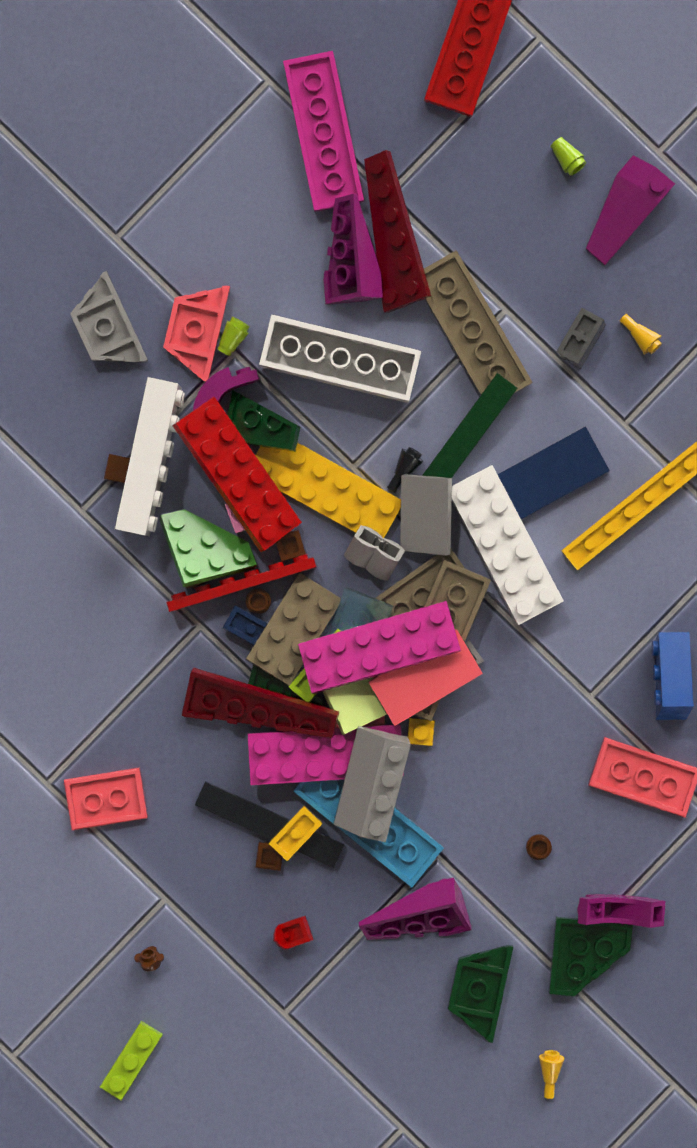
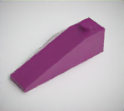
[586,155,675,266]
[323,194,383,304]
[358,877,472,940]

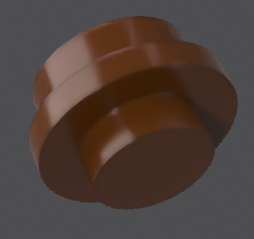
[246,588,271,614]
[526,834,552,860]

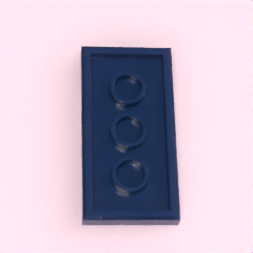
[497,426,610,519]

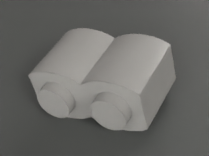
[344,525,405,581]

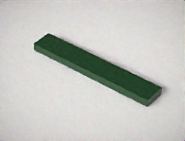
[422,373,518,478]

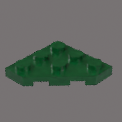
[548,916,633,996]

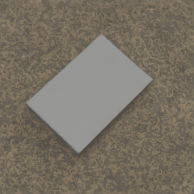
[400,474,452,555]

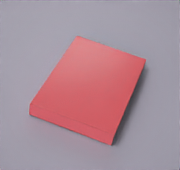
[64,767,148,830]

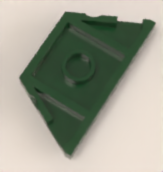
[448,945,513,1043]

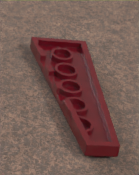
[364,150,431,313]
[182,668,339,738]

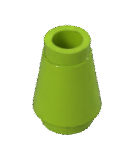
[550,137,586,176]
[217,316,250,356]

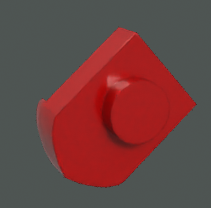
[273,916,314,949]

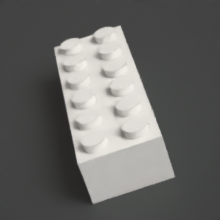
[259,315,421,403]
[115,377,185,537]
[451,465,564,625]

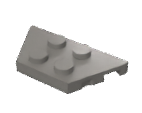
[70,271,148,362]

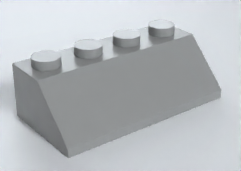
[334,726,411,842]

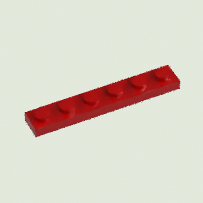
[166,554,316,612]

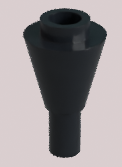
[387,447,424,493]

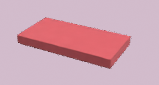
[368,629,483,726]
[588,737,697,818]

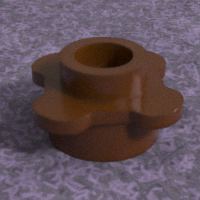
[134,946,164,972]

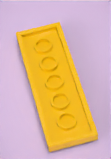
[255,442,401,538]

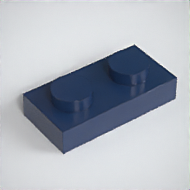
[222,606,268,646]

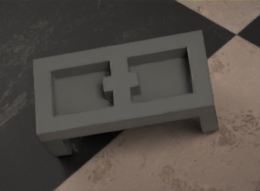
[556,308,606,369]

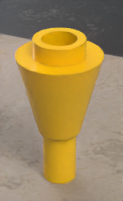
[620,314,662,355]
[539,1050,564,1099]

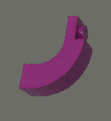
[193,367,260,410]
[577,894,666,928]

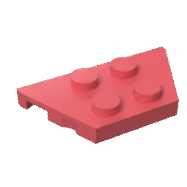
[163,285,230,382]

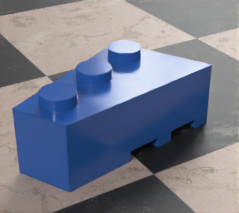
[651,632,694,720]

